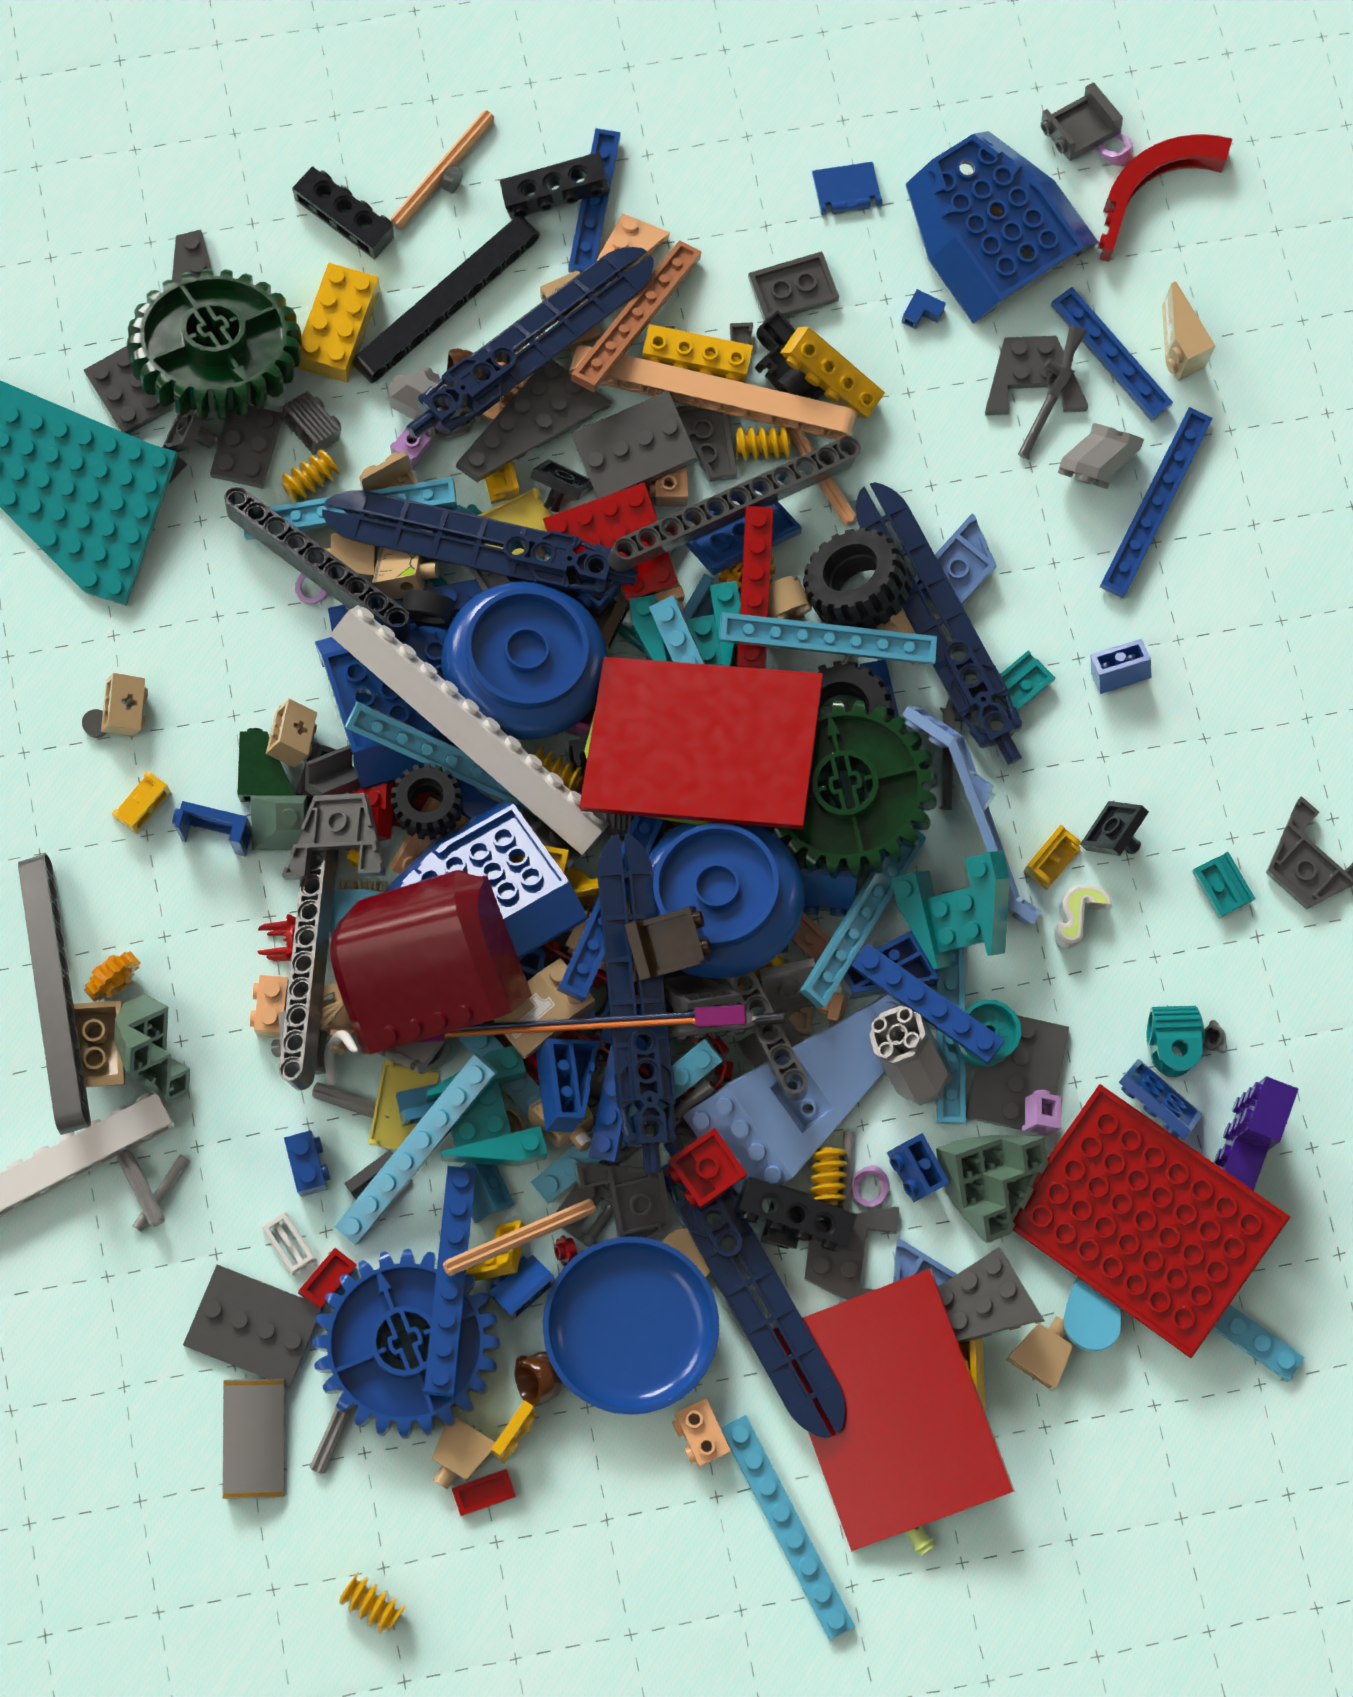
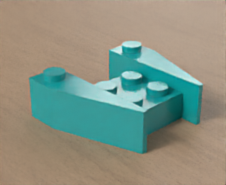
[629,581,741,666]
[891,851,1010,969]
[426,1046,548,1167]

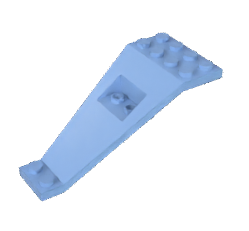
[683,993,905,1195]

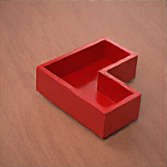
[543,483,681,604]

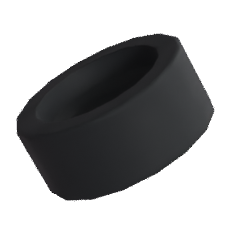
[402,590,455,625]

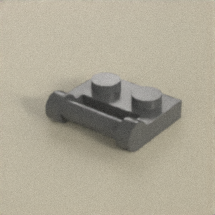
[555,1183,614,1248]

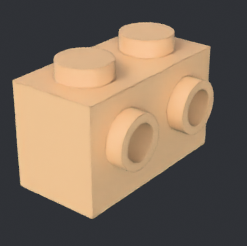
[650,467,688,507]
[250,975,289,1038]
[672,1398,731,1468]

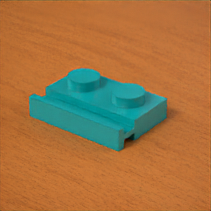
[999,650,1055,712]
[1192,852,1256,919]

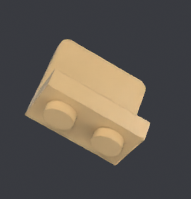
[359,451,419,521]

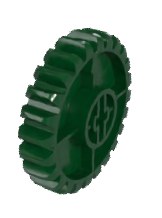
[126,269,302,420]
[766,700,938,879]

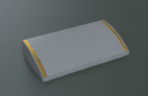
[222,1379,285,1499]

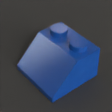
[801,868,857,917]
[489,1254,555,1321]

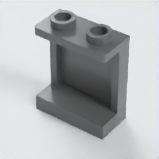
[1040,82,1123,161]

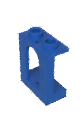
[172,801,252,857]

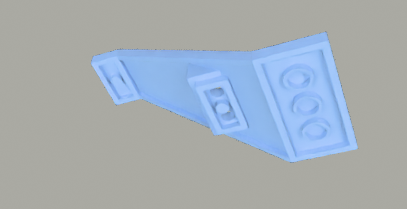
[902,706,1042,925]

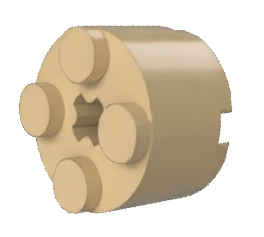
[768,576,812,621]

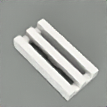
[261,1211,317,1275]

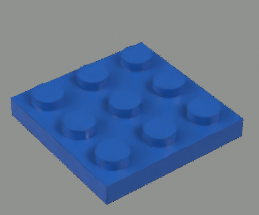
[1118,1058,1202,1139]

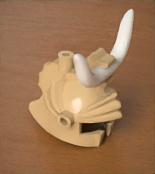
[320,983,359,1086]

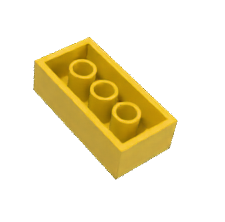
[297,262,381,383]

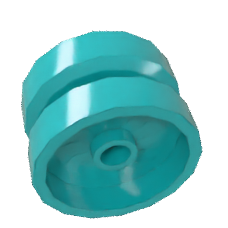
[953,1000,1021,1068]

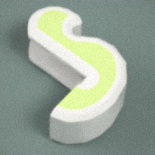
[1054,884,1112,949]

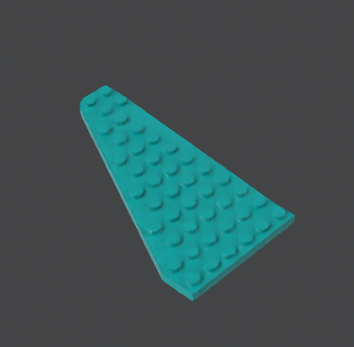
[0,380,179,606]

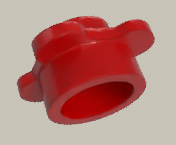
[554,1235,577,1266]

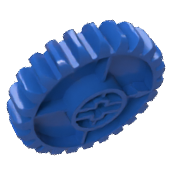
[312,1249,501,1439]

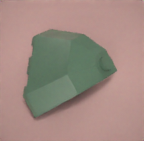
[114,994,190,1102]
[936,1135,1048,1243]

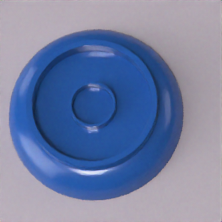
[441,581,608,740]
[648,822,805,979]
[543,1237,719,1415]

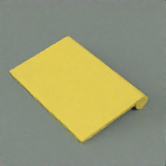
[477,487,552,555]
[368,1061,439,1150]

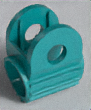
[1146,1005,1205,1077]

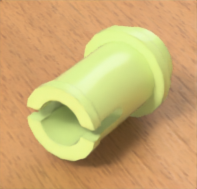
[904,1526,935,1556]

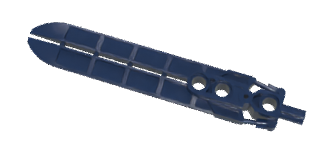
[406,247,654,439]
[856,482,1022,765]
[322,490,639,596]
[597,833,676,1174]
[661,1132,845,1438]

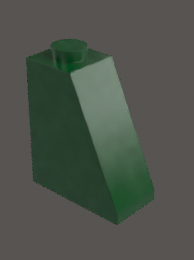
[237,728,295,802]

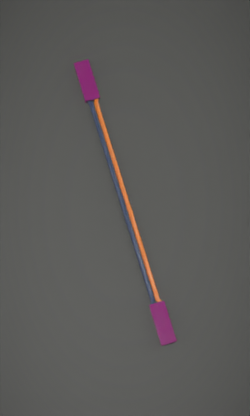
[413,1005,747,1043]

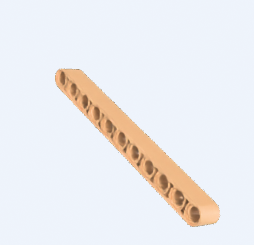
[569,345,857,440]

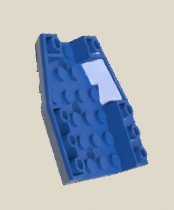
[905,131,1099,324]
[315,622,457,789]
[382,800,588,959]

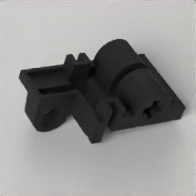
[755,310,825,400]

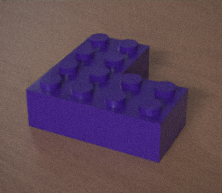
[1214,1076,1299,1191]

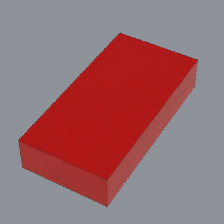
[298,1248,357,1311]
[451,1469,516,1517]

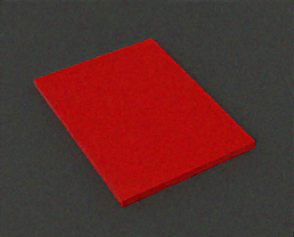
[579,657,823,830]
[1012,1084,1291,1359]
[773,1269,1015,1552]

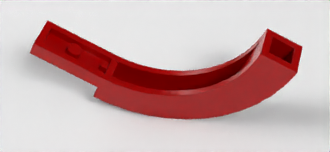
[1097,134,1233,262]

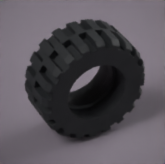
[803,528,912,629]
[810,661,895,770]

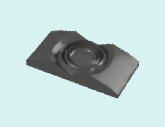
[663,970,740,1013]

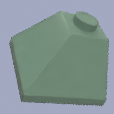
[251,795,307,850]

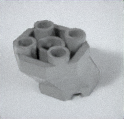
[388,367,481,440]
[1057,423,1144,489]
[869,1005,952,1106]

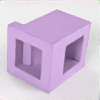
[390,429,432,470]
[1022,1090,1061,1136]

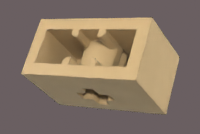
[101,673,148,737]
[266,698,317,768]

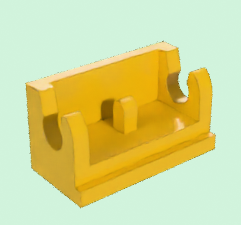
[485,461,520,504]
[111,771,171,834]
[1023,824,1081,890]

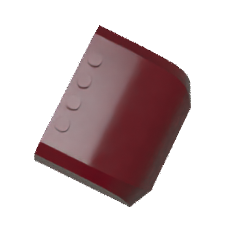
[330,870,532,1055]

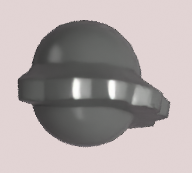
[1203,1020,1228,1053]

